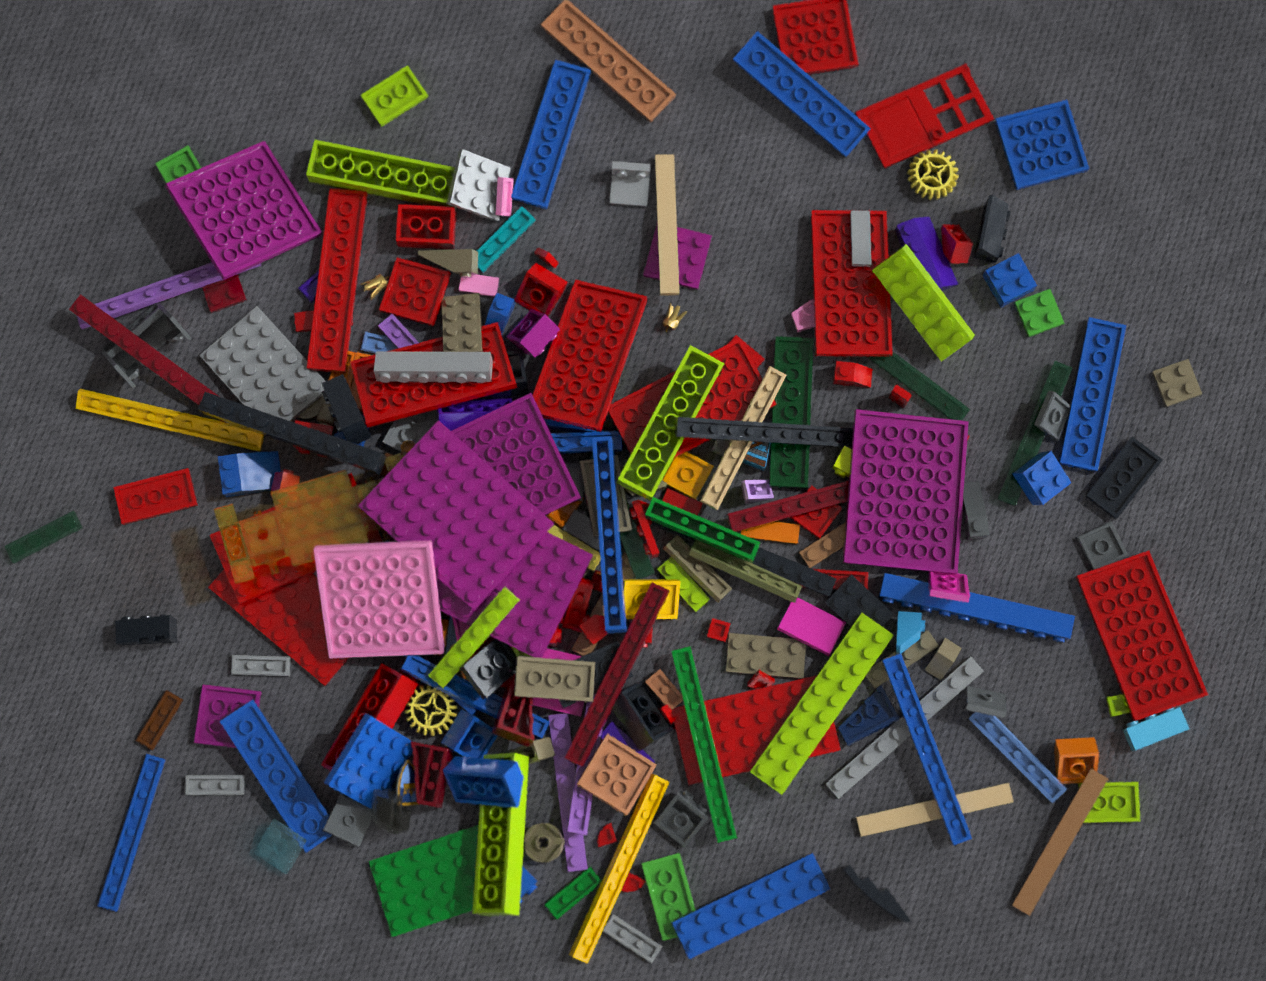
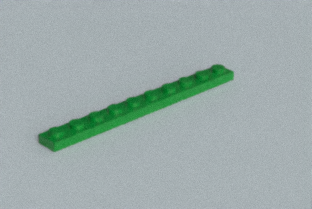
[671,646,737,843]

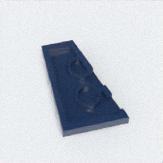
[838,685,900,746]

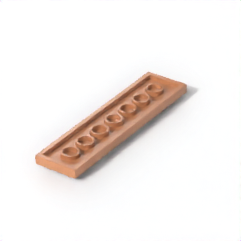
[541,0,676,123]

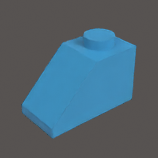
[896,611,925,655]

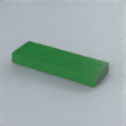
[544,867,602,920]

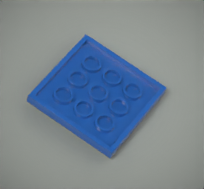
[995,100,1089,190]
[324,713,413,812]

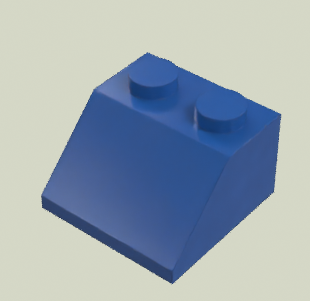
[441,709,497,758]

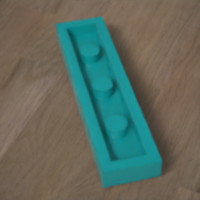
[477,206,536,273]

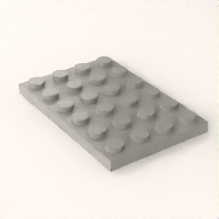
[200,306,326,422]

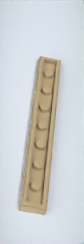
[655,155,679,296]
[700,366,786,510]
[856,783,1014,837]

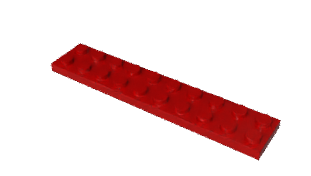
[307,188,368,373]

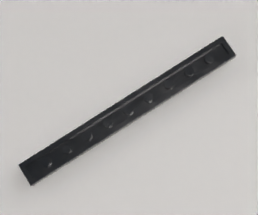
[675,417,853,448]
[651,521,837,597]

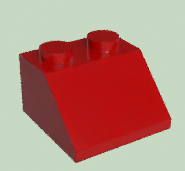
[514,263,568,316]

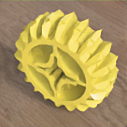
[907,149,959,200]
[404,684,457,736]

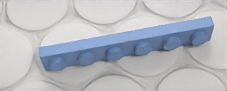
[968,712,1067,803]

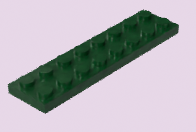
[769,336,814,489]

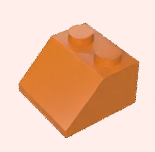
[1054,737,1099,784]

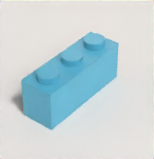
[1123,707,1189,751]

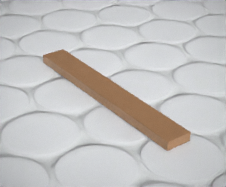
[1012,769,1108,916]

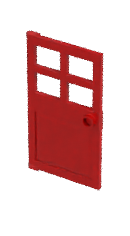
[855,63,994,169]

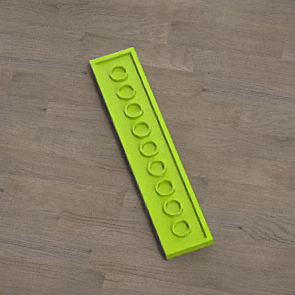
[750,613,894,795]

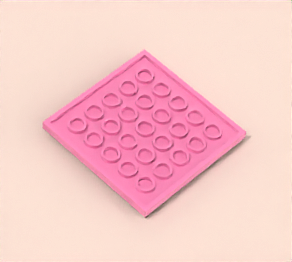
[314,540,445,658]

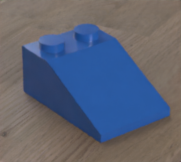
[218,451,281,498]

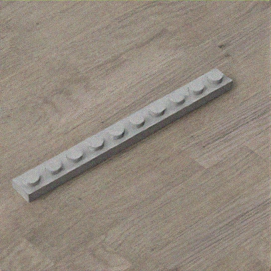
[826,657,983,799]

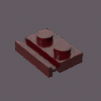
[202,274,247,313]

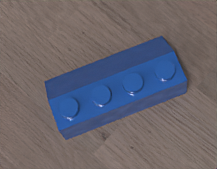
[443,756,523,808]

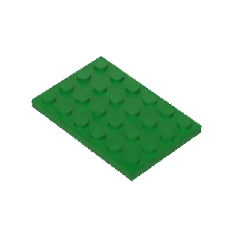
[369,825,479,937]

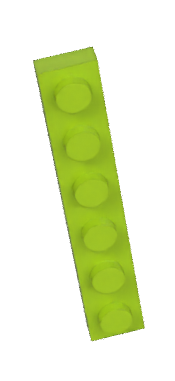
[428,587,520,688]

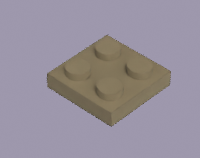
[1152,359,1202,407]

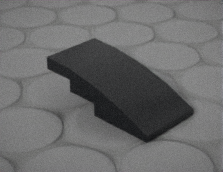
[841,865,911,923]

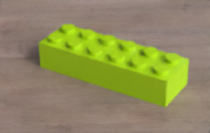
[872,244,975,361]

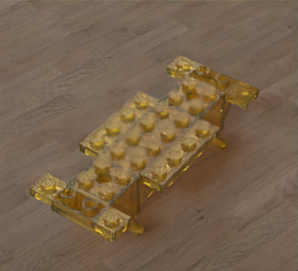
[214,453,404,584]

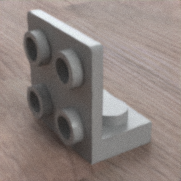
[610,161,650,207]

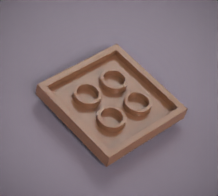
[576,734,656,816]

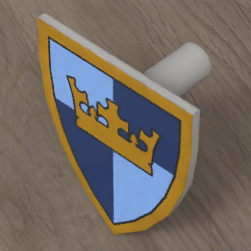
[391,760,422,806]

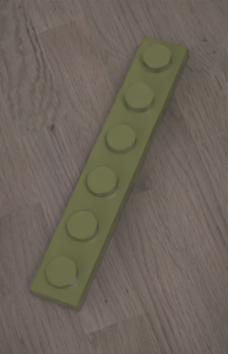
[689,540,802,603]

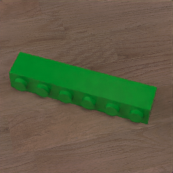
[645,497,760,563]

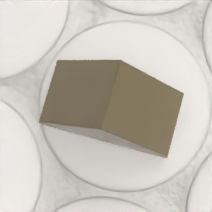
[925,638,962,681]

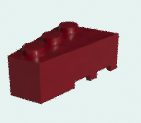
[492,674,534,747]
[411,741,454,809]

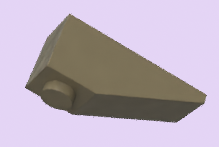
[418,249,478,278]

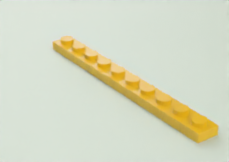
[75,389,264,452]
[569,774,669,963]

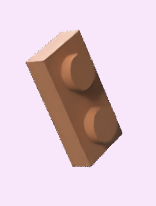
[645,669,683,710]

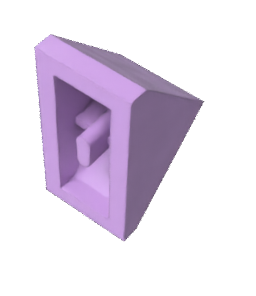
[741,480,774,504]

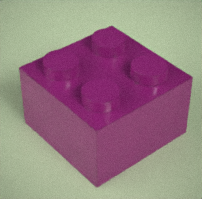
[506,309,560,357]

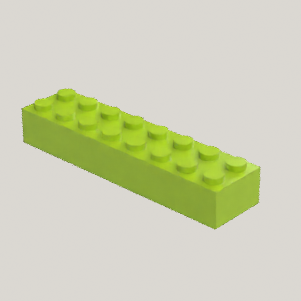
[306,140,456,210]
[616,345,724,501]
[473,753,529,916]

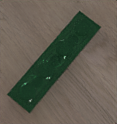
[4,510,83,564]

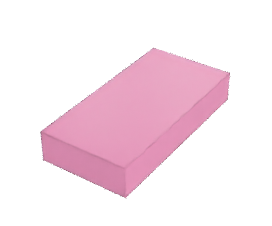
[496,177,513,216]
[459,275,499,297]

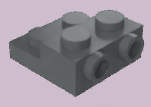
[654,790,711,847]

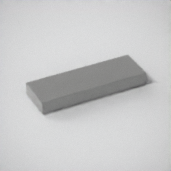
[850,211,871,267]
[231,655,291,677]
[185,775,245,795]
[602,914,662,963]

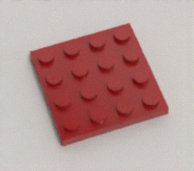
[772,0,859,74]

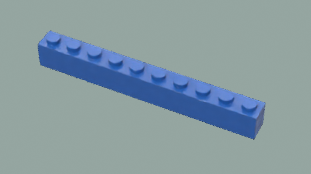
[592,436,627,634]
[878,573,1075,643]

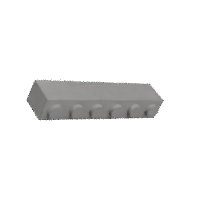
[374,351,493,383]

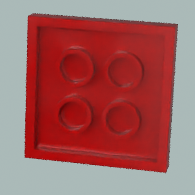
[379,257,451,327]

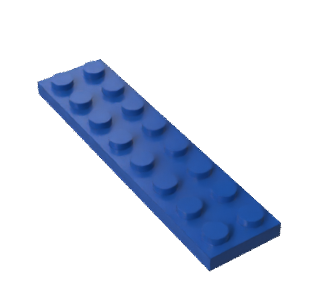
[733,31,871,158]
[511,60,591,209]
[1059,317,1126,472]
[220,700,332,852]
[672,853,830,959]

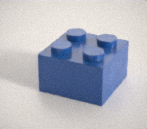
[982,253,1037,308]
[1013,451,1071,505]

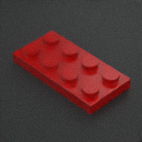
[113,468,198,525]

